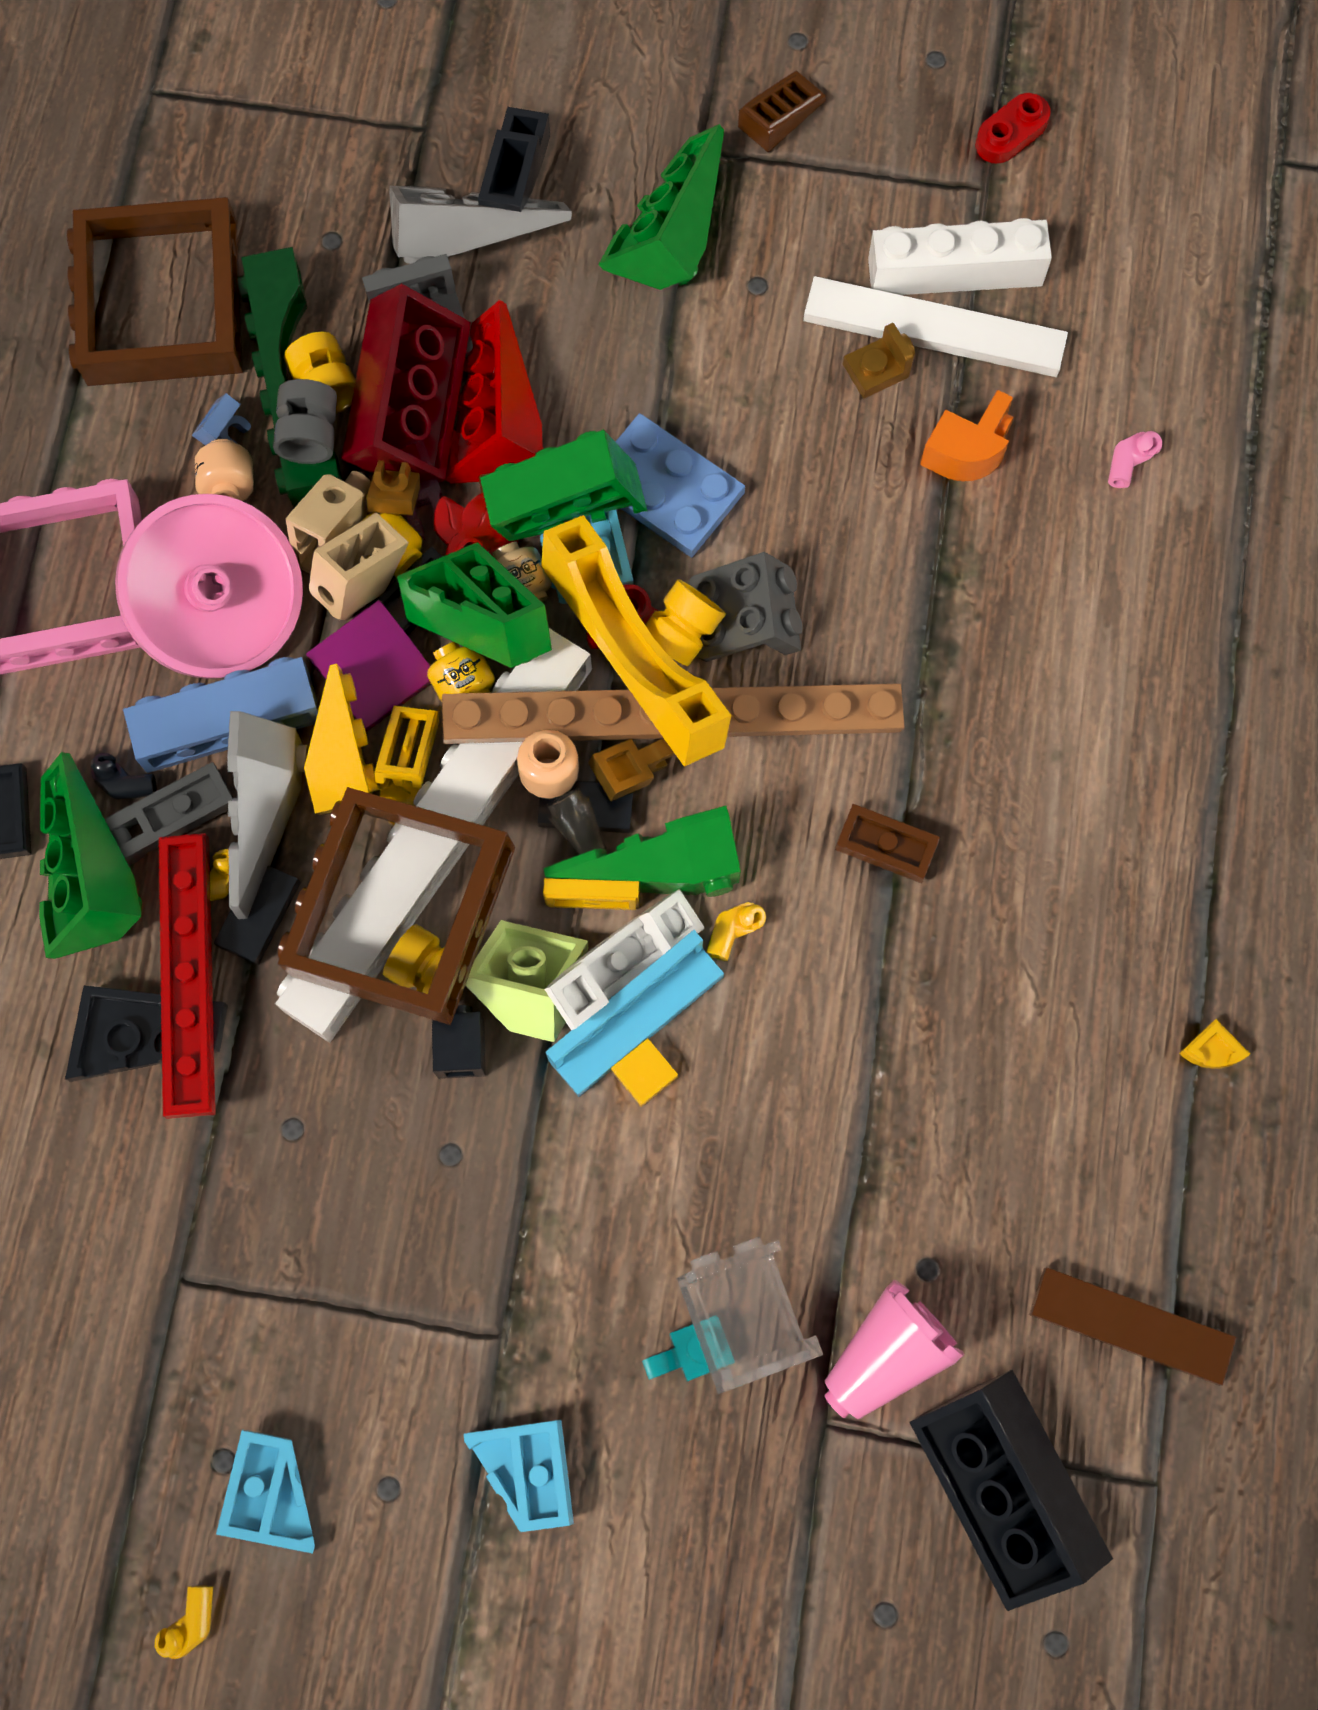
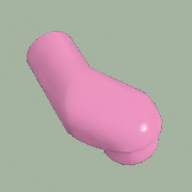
[1108,431,1162,488]

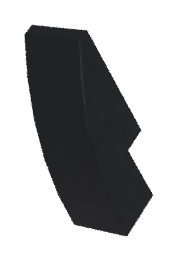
[478,107,550,212]

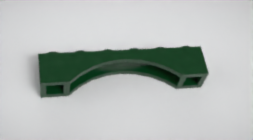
[237,247,343,508]

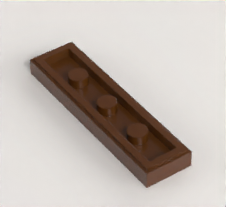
[1029,1267,1237,1386]

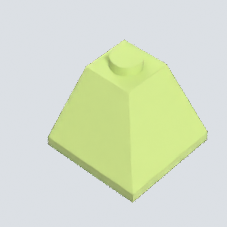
[466,920,588,1042]

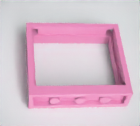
[0,479,142,675]

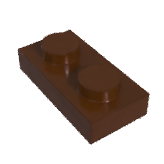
[835,804,940,883]

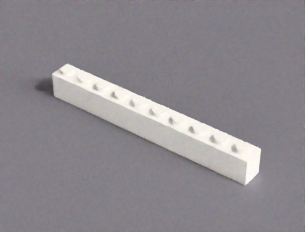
[275,628,592,1043]

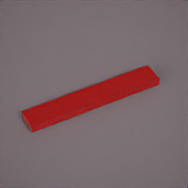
[159,833,215,1119]

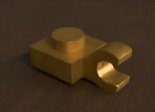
[588,739,674,801]

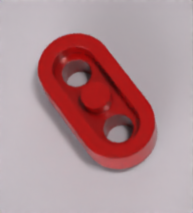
[975,93,1050,164]

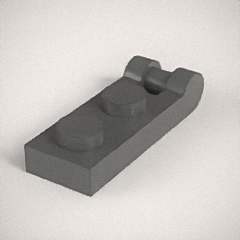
[105,762,233,865]

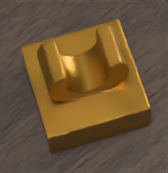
[367,460,420,516]

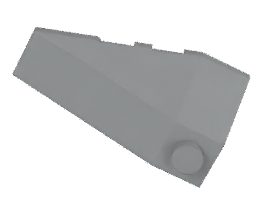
[389,186,572,264]
[227,711,309,919]

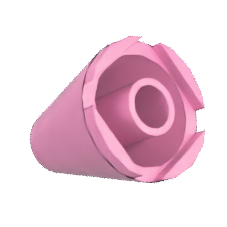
[824,1280,964,1419]

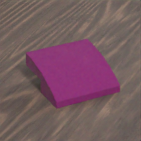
[306,600,431,732]

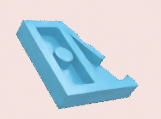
[464,1420,574,1532]
[216,1429,315,1554]

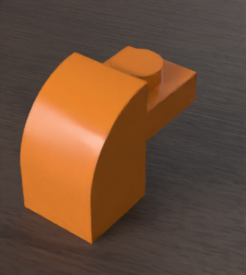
[920,390,1014,481]

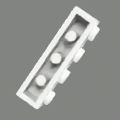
[868,218,1052,295]

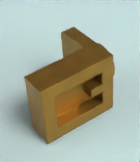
[843,322,915,399]

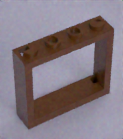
[67,197,243,386]
[278,787,515,1025]

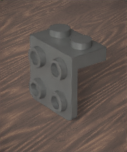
[362,254,473,358]
[688,552,802,662]

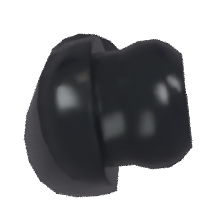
[91,753,157,800]

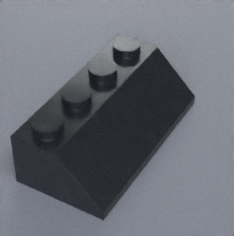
[909,1370,1113,1611]

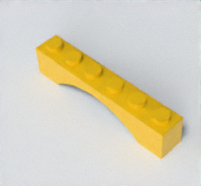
[541,515,731,767]

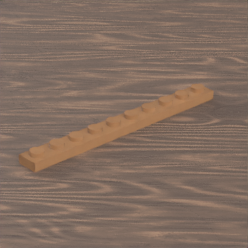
[442,684,905,744]

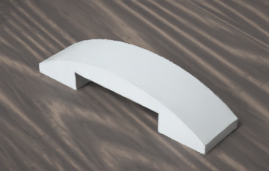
[545,889,705,1030]

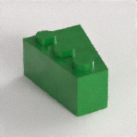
[397,542,552,668]

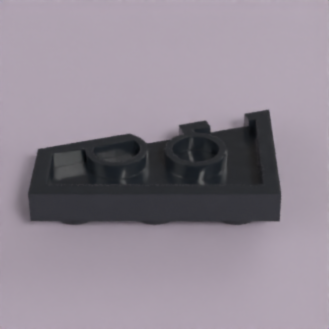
[65,985,228,1082]

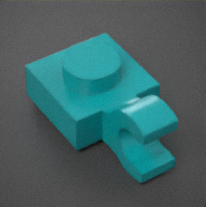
[642,1315,734,1382]

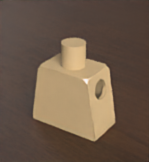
[286,471,371,574]
[309,512,409,620]

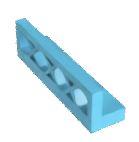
[545,930,724,1097]

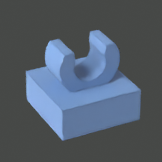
[192,393,251,445]

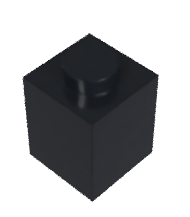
[432,1005,486,1079]

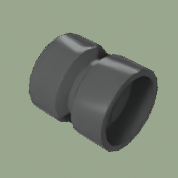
[273,379,337,464]

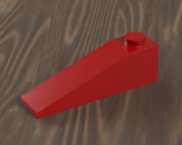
[445,300,543,483]

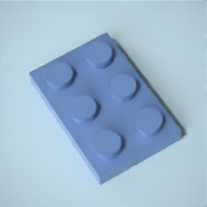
[616,413,745,558]

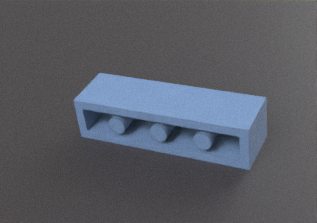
[123,657,319,773]

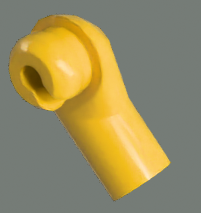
[706,902,766,961]
[155,1585,213,1659]

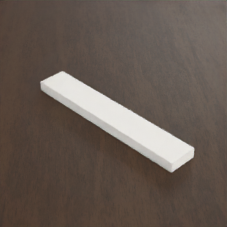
[803,276,1068,377]

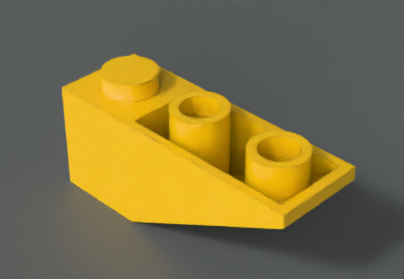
[304,664,379,815]

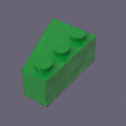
[480,429,647,541]

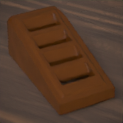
[738,71,826,152]

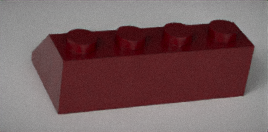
[342,283,471,483]

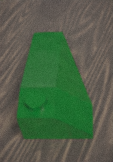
[598,124,724,290]
[39,752,142,959]
[543,806,741,897]

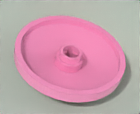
[115,494,303,679]

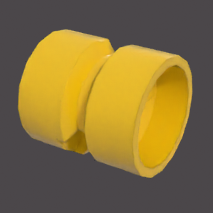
[283,331,356,414]
[645,579,726,666]
[383,924,445,994]

